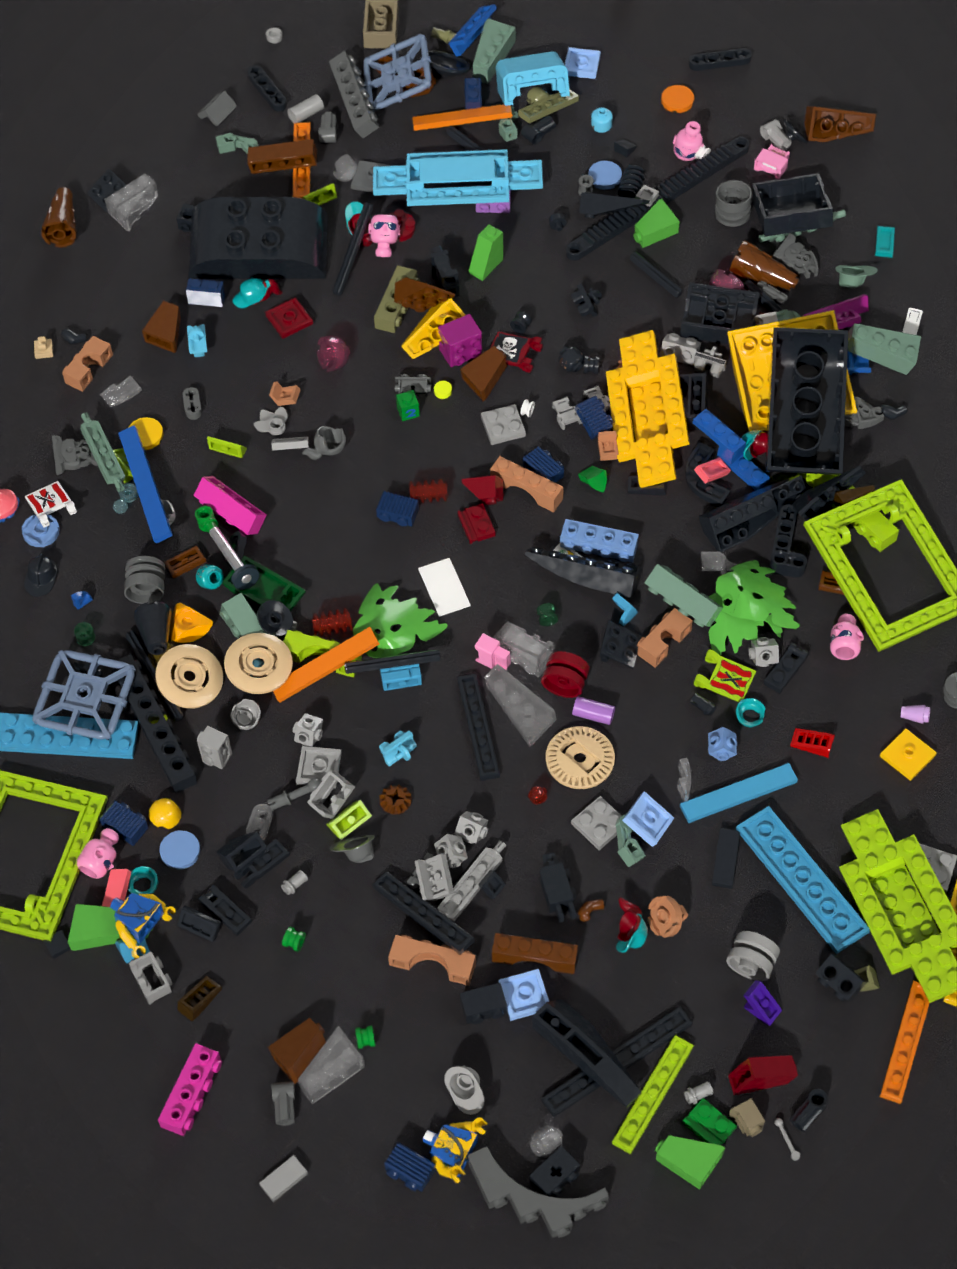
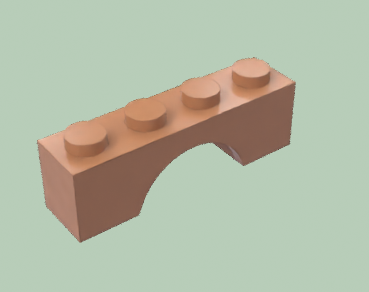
[490,456,563,512]
[388,935,476,986]

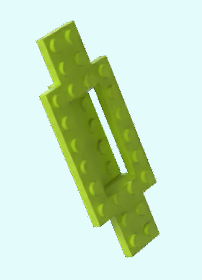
[839,809,957,1003]

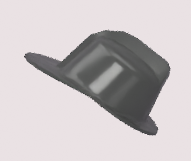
[330,835,375,863]

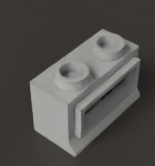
[307,770,355,819]
[129,952,173,1005]

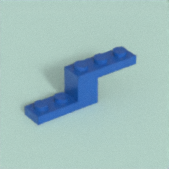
[693,409,770,491]

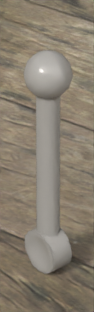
[775,1118,800,1161]

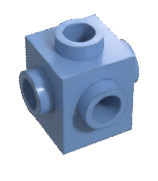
[708,727,737,761]

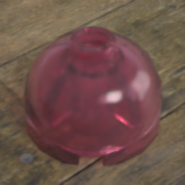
[709,269,745,290]
[317,336,350,372]

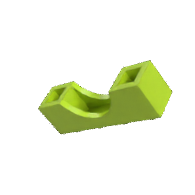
[283,630,362,678]

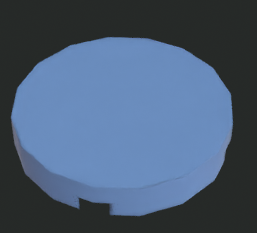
[588,161,622,190]
[22,514,60,547]
[159,830,200,870]

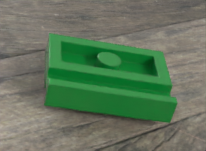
[683,1098,737,1145]

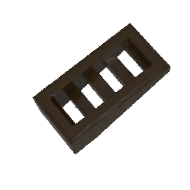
[833,485,875,507]
[178,976,222,1021]

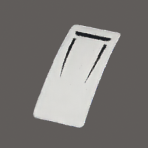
[903,308,923,335]

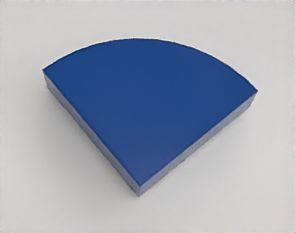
[71,591,93,609]

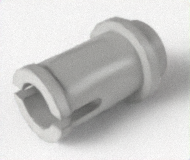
[281,870,308,895]
[684,1081,713,1104]

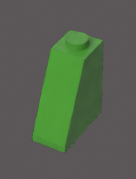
[634,199,679,248]
[469,224,503,281]
[655,1136,725,1190]

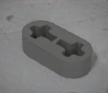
[183,387,202,420]

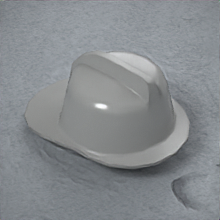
[445,1065,484,1115]

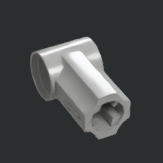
[760,120,792,151]

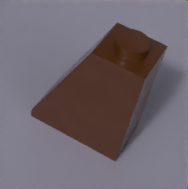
[142,301,181,353]
[460,346,507,401]
[268,1018,327,1084]

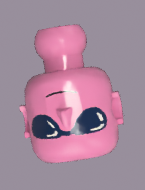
[673,121,704,161]
[369,215,400,257]
[830,614,864,660]
[77,828,119,879]

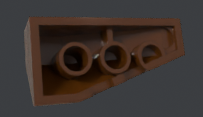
[804,106,876,142]

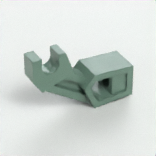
[499,106,518,142]
[216,133,258,154]
[615,813,646,867]

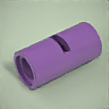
[572,696,615,725]

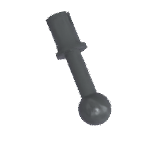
[267,778,322,811]

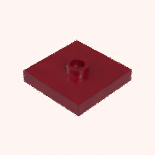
[265,297,313,339]

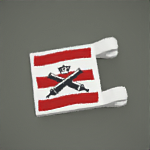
[25,481,77,528]

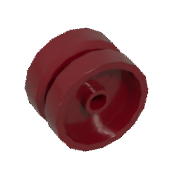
[541,651,589,698]

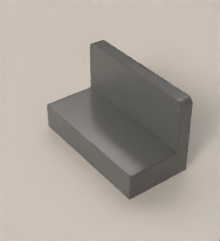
[197,90,237,126]

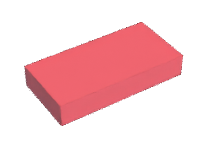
[694,457,731,484]
[102,869,131,907]

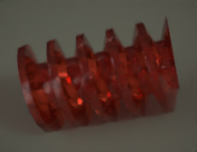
[409,479,447,503]
[312,608,353,636]

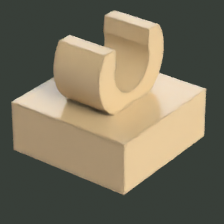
[34,336,53,359]

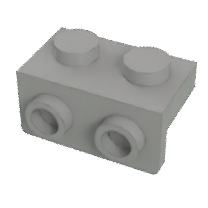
[659,333,701,365]
[415,854,454,901]

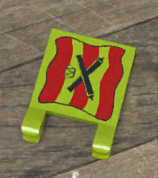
[694,649,756,702]

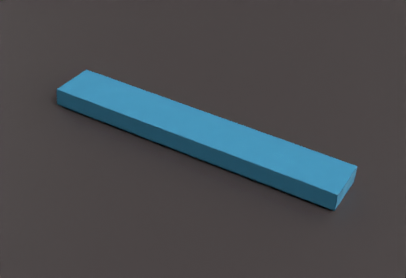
[680,763,798,823]

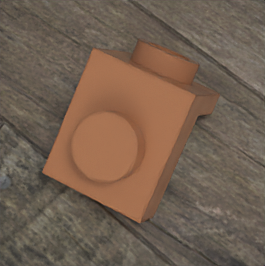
[269,381,301,406]
[598,431,619,461]

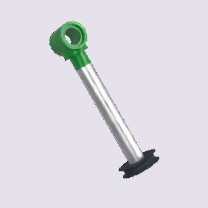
[195,506,260,590]

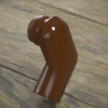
[578,899,604,922]

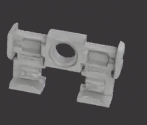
[552,386,611,430]

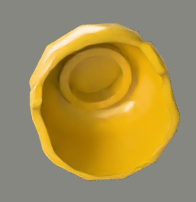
[148,798,181,829]

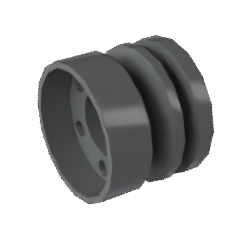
[715,180,752,227]
[124,556,165,604]

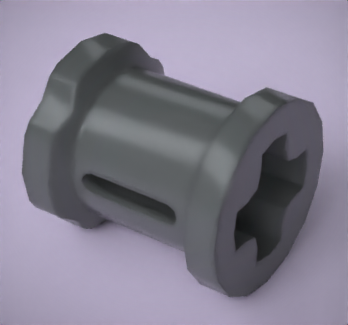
[578,175,594,196]

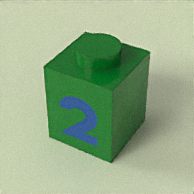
[396,390,420,421]

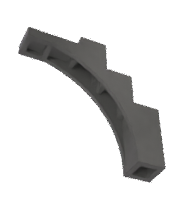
[467,1147,609,1238]

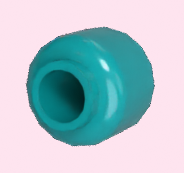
[196,564,224,590]

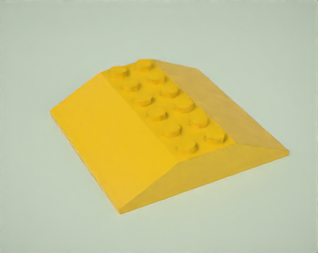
[727,310,857,432]

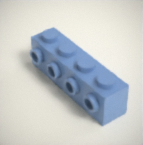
[560,519,639,563]

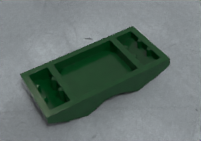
[222,556,306,611]

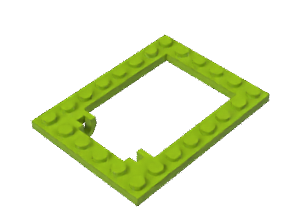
[803,479,957,652]
[0,770,108,941]

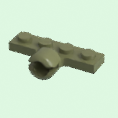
[518,86,579,123]

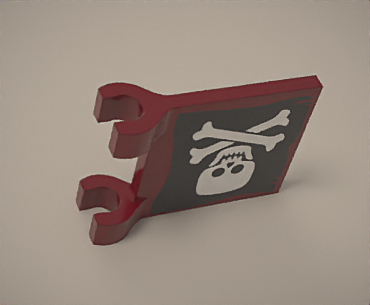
[490,332,543,373]

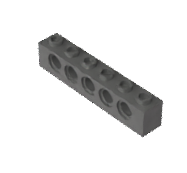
[329,51,379,138]

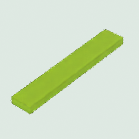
[612,1035,694,1154]

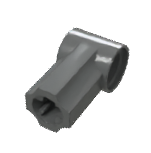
[319,112,337,143]
[272,1081,295,1126]

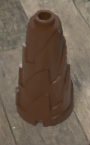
[41,187,76,247]
[729,240,799,290]

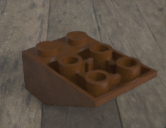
[394,278,455,312]

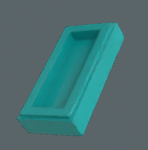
[875,226,895,258]

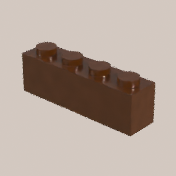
[247,139,317,174]

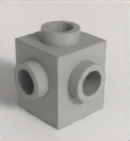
[748,637,779,667]
[293,713,323,747]
[454,811,489,843]
[434,834,468,868]

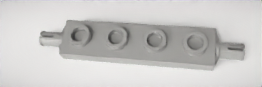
[437,841,506,922]

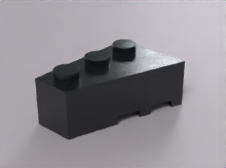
[679,373,708,430]

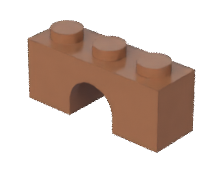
[62,336,113,392]
[637,608,693,668]

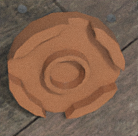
[648,896,688,937]

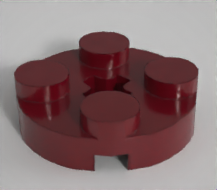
[388,209,415,242]

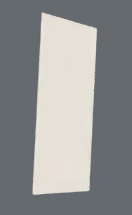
[418,558,471,616]

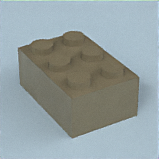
[363,0,399,48]

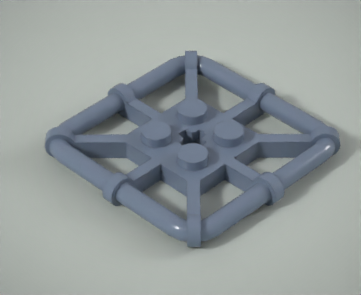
[363,34,431,112]
[32,650,136,740]

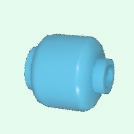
[591,108,613,133]

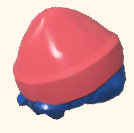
[0,489,20,522]

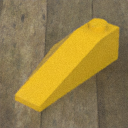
[401,299,465,359]

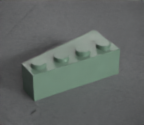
[473,18,516,84]
[848,323,921,375]
[645,564,723,627]

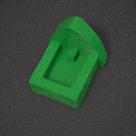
[578,466,607,493]

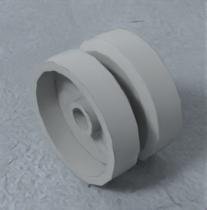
[726,931,780,981]

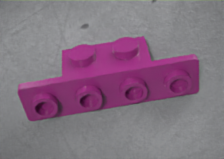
[803,294,869,330]

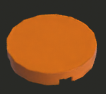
[661,85,694,113]

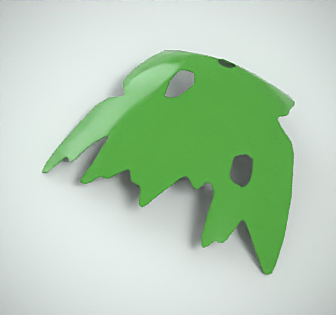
[716,560,800,629]
[353,583,448,658]
[708,586,797,656]

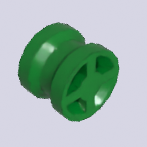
[282,927,306,952]
[355,1025,375,1049]

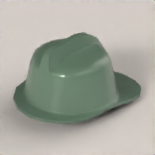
[835,265,878,288]

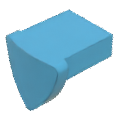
[612,593,638,626]
[115,939,149,963]

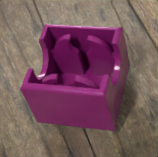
[438,314,482,367]

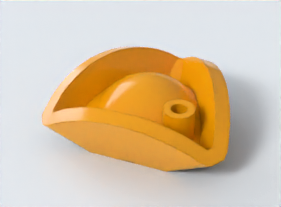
[170,603,213,643]

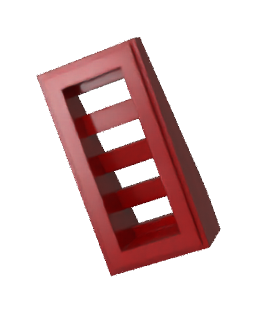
[790,728,835,758]

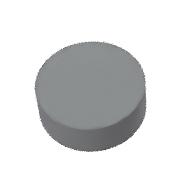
[266,28,282,43]

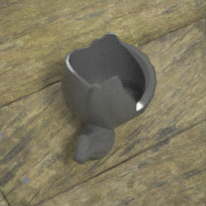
[302,426,346,460]

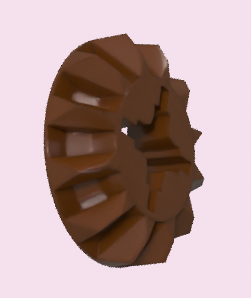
[380,784,411,814]

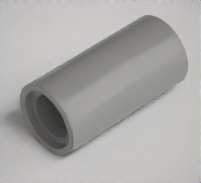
[288,94,324,123]

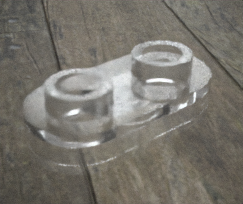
[246,804,273,841]

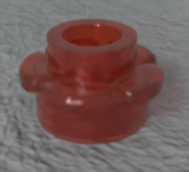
[528,786,547,804]

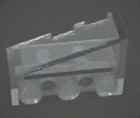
[105,173,158,232]
[493,622,553,678]
[298,1026,365,1104]

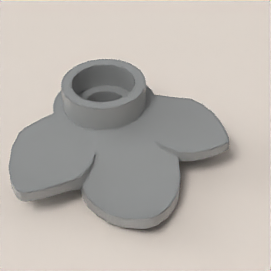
[254,407,288,435]

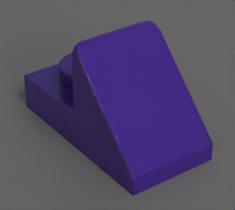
[743,980,782,1026]

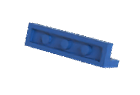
[449,4,497,57]

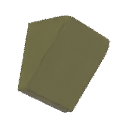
[854,965,880,992]

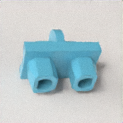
[187,324,207,357]
[379,730,417,766]

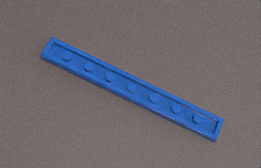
[118,425,173,544]

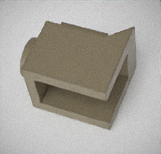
[729,1099,765,1137]

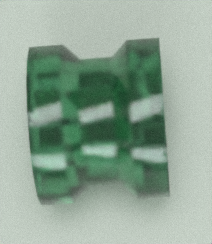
[537,603,558,626]
[74,622,95,646]

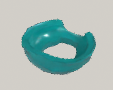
[735,698,766,728]
[128,866,159,895]

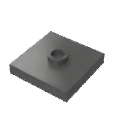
[351,160,392,192]

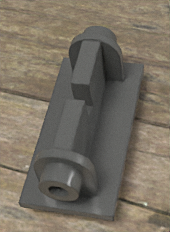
[395,374,431,393]

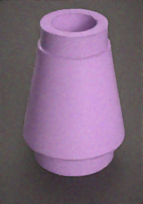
[901,705,930,724]

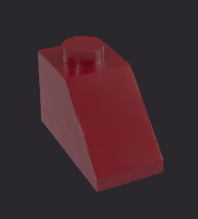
[462,475,503,505]

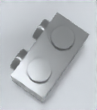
[197,726,232,769]

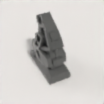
[773,233,818,279]
[844,397,884,429]
[52,435,98,475]

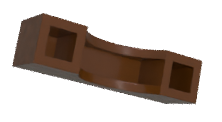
[492,933,578,974]

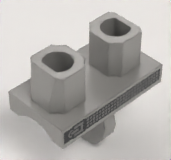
[694,346,727,378]

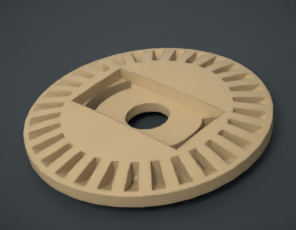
[224,633,293,694]
[155,644,223,708]
[546,726,615,789]

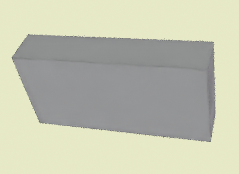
[272,436,309,450]
[259,1155,308,1202]

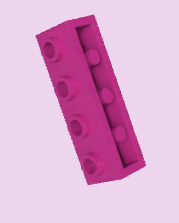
[194,476,267,535]
[158,1043,222,1136]

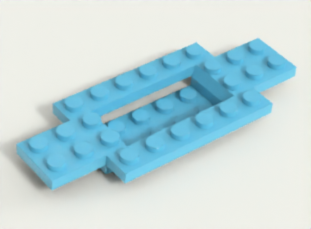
[373,150,543,206]

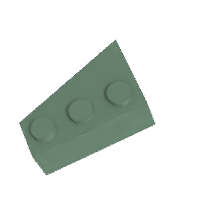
[219,593,268,649]

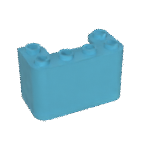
[496,52,570,106]

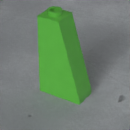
[68,904,153,951]

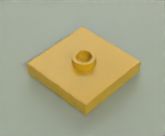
[880,729,937,781]

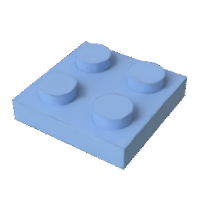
[565,47,601,79]
[622,791,674,847]
[498,969,549,1021]

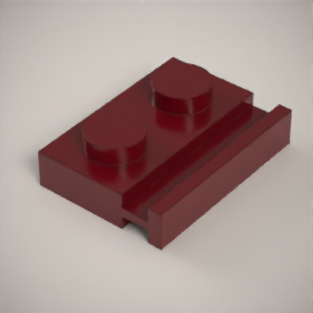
[457,503,495,544]

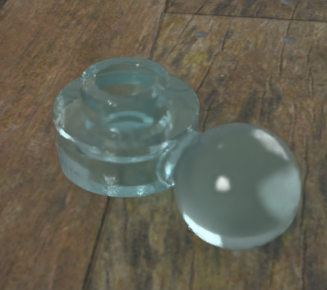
[113,483,138,514]

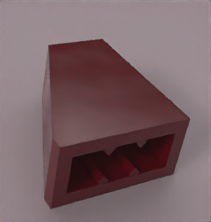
[728,1055,798,1095]

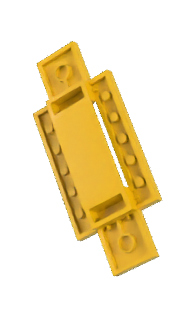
[606,330,690,488]

